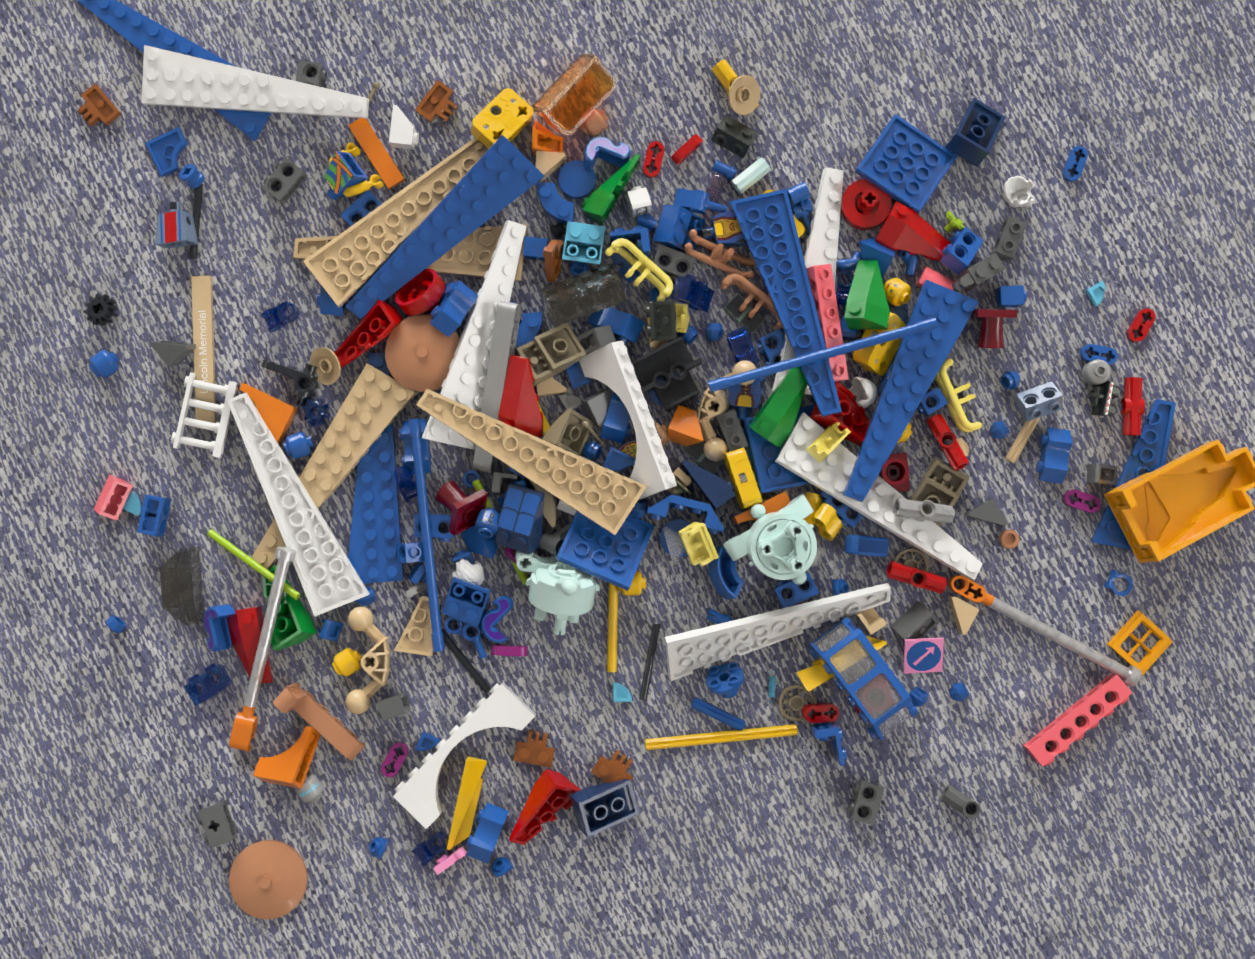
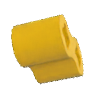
[811,503,843,541]

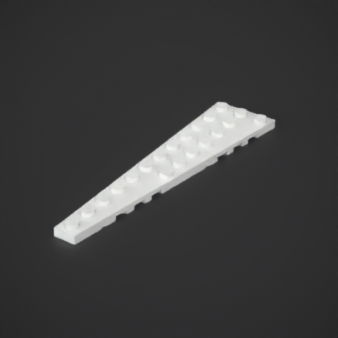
[142,45,369,119]
[772,168,843,396]
[422,220,526,450]
[227,393,370,617]
[775,412,983,581]
[665,583,891,681]

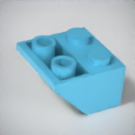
[562,221,606,265]

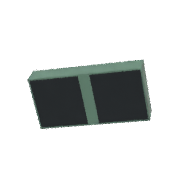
[724,294,765,334]
[683,442,724,474]

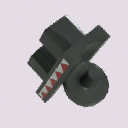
[1087,381,1120,416]

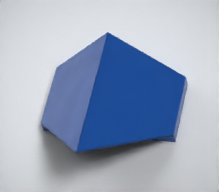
[859,237,895,278]
[603,447,636,472]
[461,525,498,559]

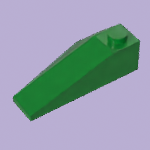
[581,154,640,225]
[844,260,890,330]
[749,367,807,448]
[262,564,317,651]

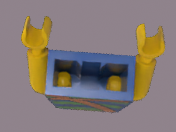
[324,142,384,200]

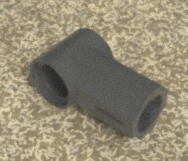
[540,525,571,555]
[940,784,980,818]

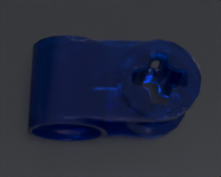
[835,269,854,305]
[260,301,300,333]
[394,466,417,503]
[411,831,449,867]

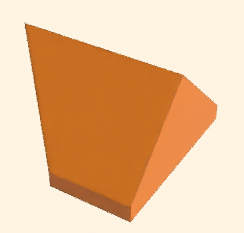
[532,120,563,156]
[668,405,704,447]

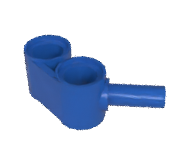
[787,182,813,235]
[673,188,727,214]
[444,616,487,659]

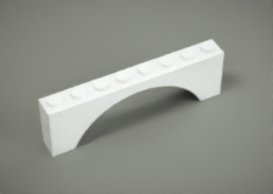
[579,341,677,500]
[393,682,536,829]

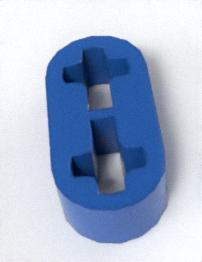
[1062,146,1088,182]
[1080,344,1118,365]

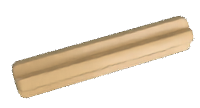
[1005,417,1041,463]

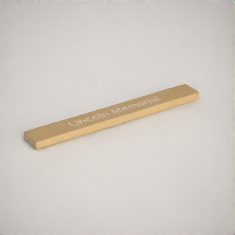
[191,276,216,429]

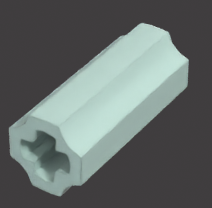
[731,157,771,194]

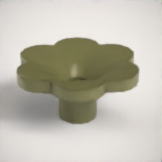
[673,479,692,496]

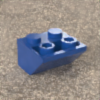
[653,205,705,253]
[442,577,491,626]

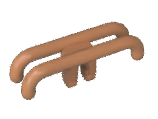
[684,229,756,279]
[720,274,783,330]

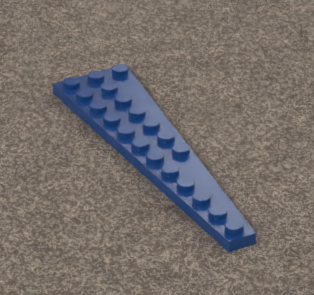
[77,0,271,142]
[345,135,545,319]
[730,189,842,417]
[843,280,979,502]
[348,352,404,583]

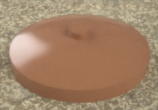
[385,315,460,392]
[229,840,308,919]

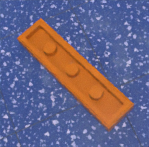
[348,118,405,190]

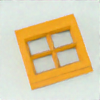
[1107,610,1173,676]

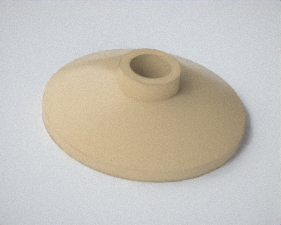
[728,75,760,115]
[310,347,341,385]

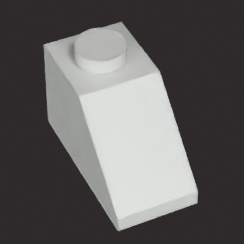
[389,105,419,150]
[627,186,652,218]

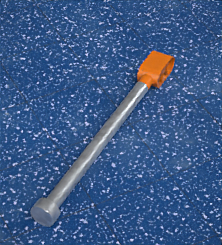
[229,546,296,752]
[948,575,1142,687]

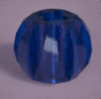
[302,398,331,426]

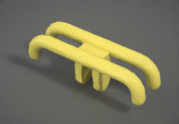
[605,238,673,301]
[935,359,982,433]

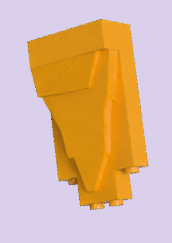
[1104,439,1255,563]

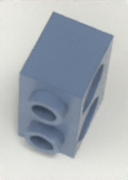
[1016,381,1063,422]

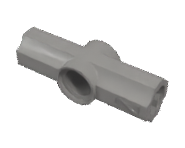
[893,498,955,523]

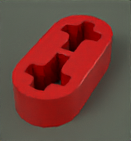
[671,134,703,166]
[643,141,664,178]
[1126,308,1156,343]
[802,703,840,723]

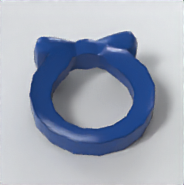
[1104,570,1133,596]

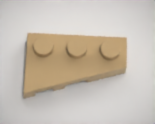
[394,596,441,656]

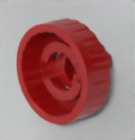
[841,179,891,230]
[395,269,445,316]

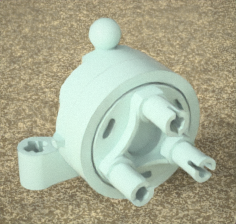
[723,494,817,585]
[515,551,600,635]

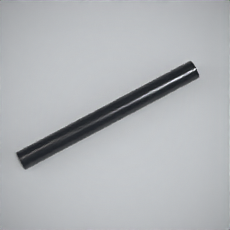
[189,184,203,259]
[639,623,660,701]
[442,629,491,693]

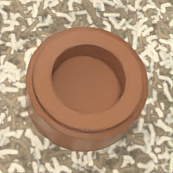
[999,530,1019,549]

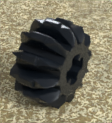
[83,293,119,326]

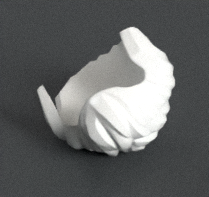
[1003,176,1035,208]
[848,377,877,409]
[452,558,484,586]

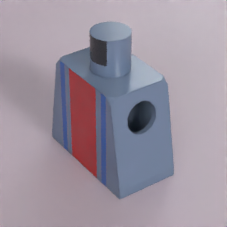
[155,202,198,248]

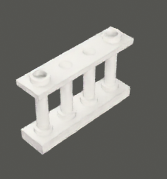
[171,372,239,458]

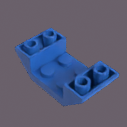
[647,495,724,535]

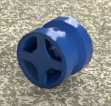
[179,164,205,189]

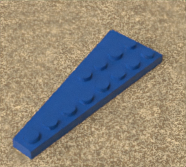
[1091,399,1176,550]

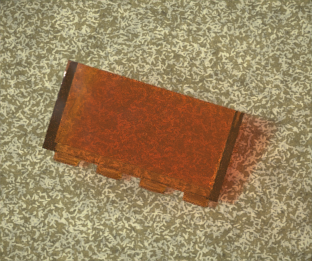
[531,53,616,135]

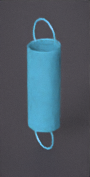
[768,671,776,703]

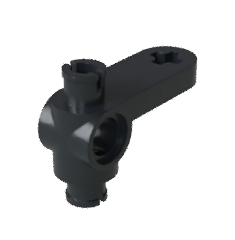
[261,359,318,407]

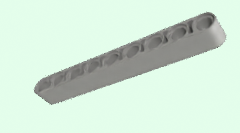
[473,301,521,473]

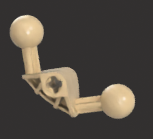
[697,360,757,462]
[345,607,391,714]

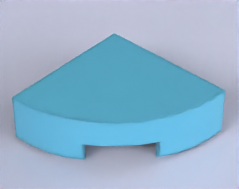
[1085,281,1105,307]
[123,491,142,516]
[613,682,632,702]

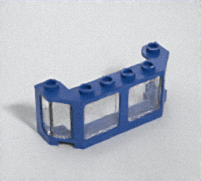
[808,617,918,740]

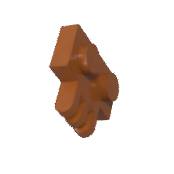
[415,80,458,123]
[78,83,122,126]
[543,240,564,283]
[513,729,555,768]
[591,750,634,783]

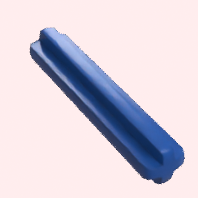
[691,697,745,730]

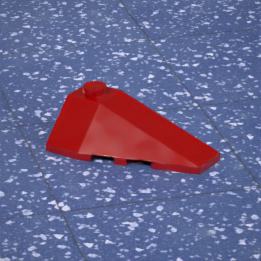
[875,201,951,261]
[334,299,403,368]
[498,355,544,437]
[810,381,871,447]
[227,606,273,684]
[509,769,581,845]

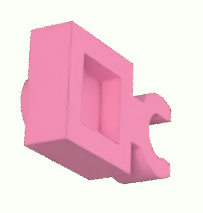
[433,846,467,875]

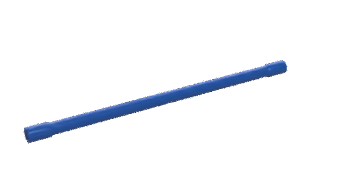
[708,317,938,393]
[408,419,445,652]

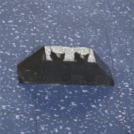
[160,547,205,625]

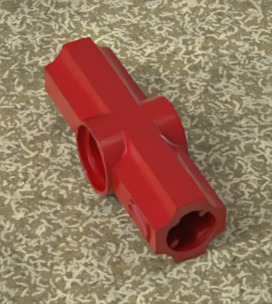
[1120,377,1145,436]
[926,414,969,471]
[886,561,947,594]

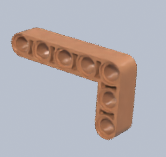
[273,682,366,761]

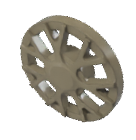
[894,548,929,584]
[778,685,814,721]

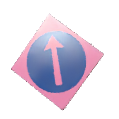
[903,638,944,674]

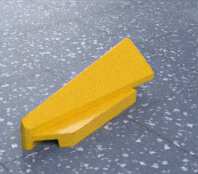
[796,635,887,692]
[446,756,487,850]

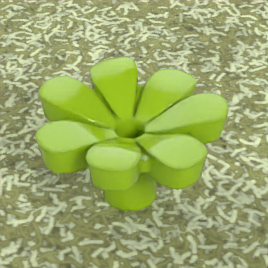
[944,211,965,233]

